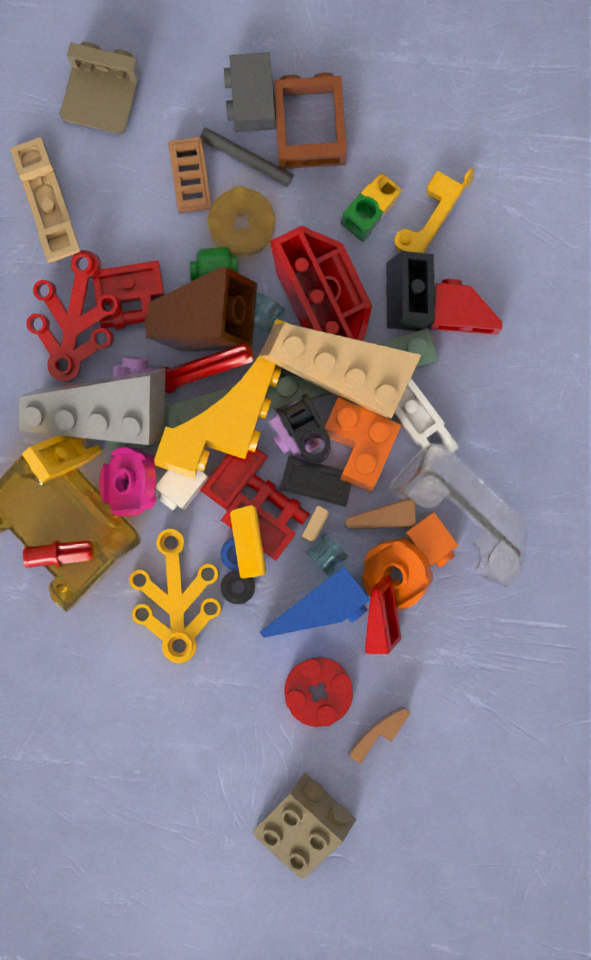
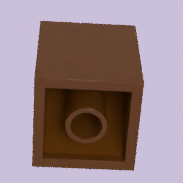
[145,267,258,351]

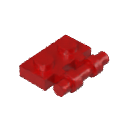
[92,260,165,330]
[220,474,310,561]

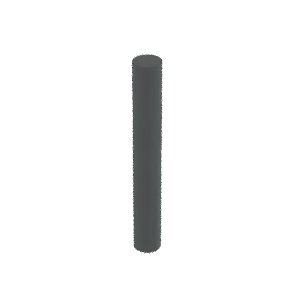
[200,127,294,187]

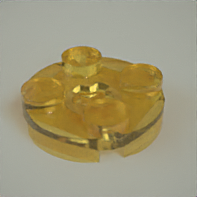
[207,186,275,256]

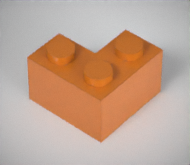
[324,397,401,493]

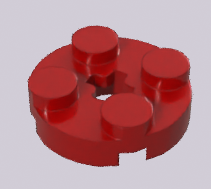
[284,657,353,727]

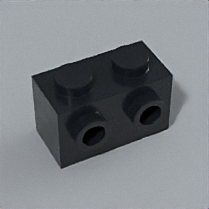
[386,251,435,331]

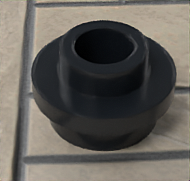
[221,571,255,604]

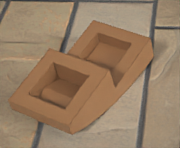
[348,706,411,764]

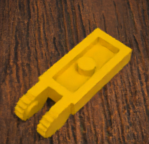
[22,435,103,483]

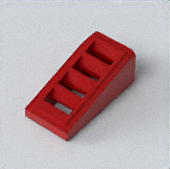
[365,576,402,654]

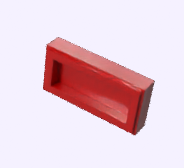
[200,447,268,511]

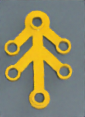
[129,529,222,663]

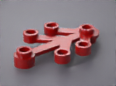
[26,250,121,382]

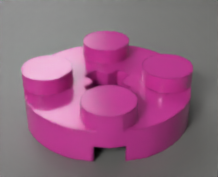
[99,447,156,517]

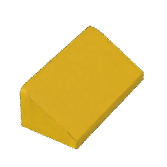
[230,505,267,579]

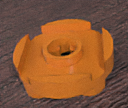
[362,538,433,609]

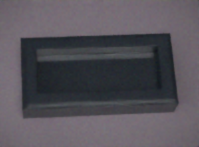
[280,456,352,507]

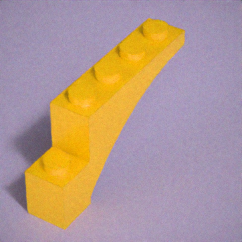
[154,319,289,479]

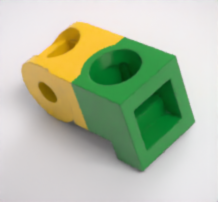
[340,173,403,242]

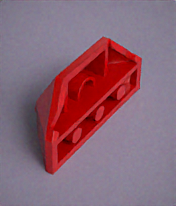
[270,225,372,341]

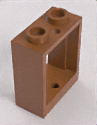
[274,72,347,169]

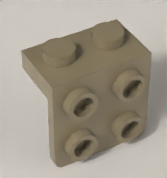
[60,42,141,134]
[253,773,356,878]

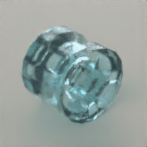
[254,293,285,333]
[305,533,348,576]

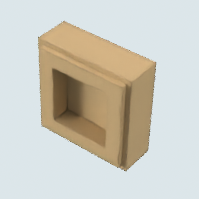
[301,506,329,543]

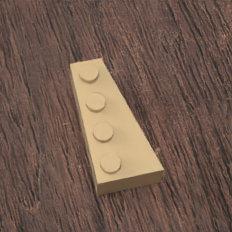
[259,323,421,418]

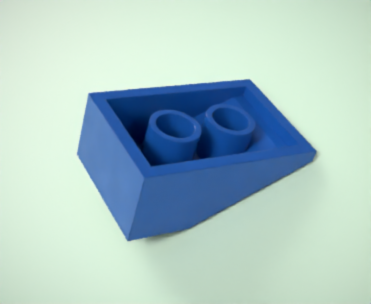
[260,566,370,638]

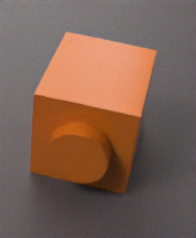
[404,512,459,568]

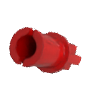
[23,540,94,569]

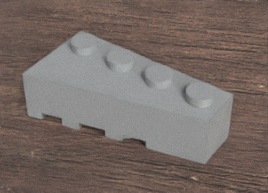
[19,368,165,445]

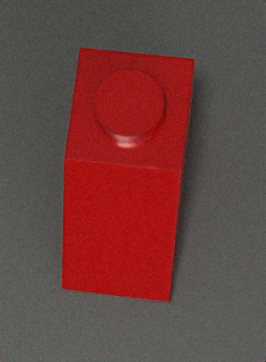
[430,279,503,335]

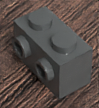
[224,52,276,132]

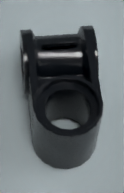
[275,394,331,464]

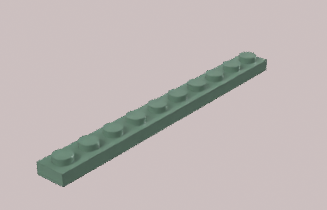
[107,328,438,458]

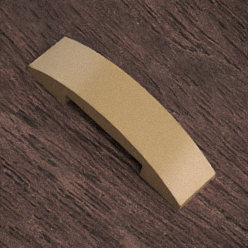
[10,137,81,263]

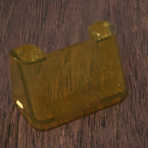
[0,455,141,612]

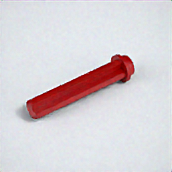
[160,343,254,394]

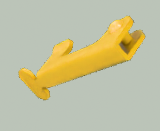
[394,168,474,253]

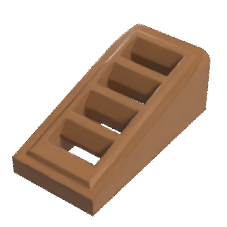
[168,137,212,214]
[345,498,416,529]

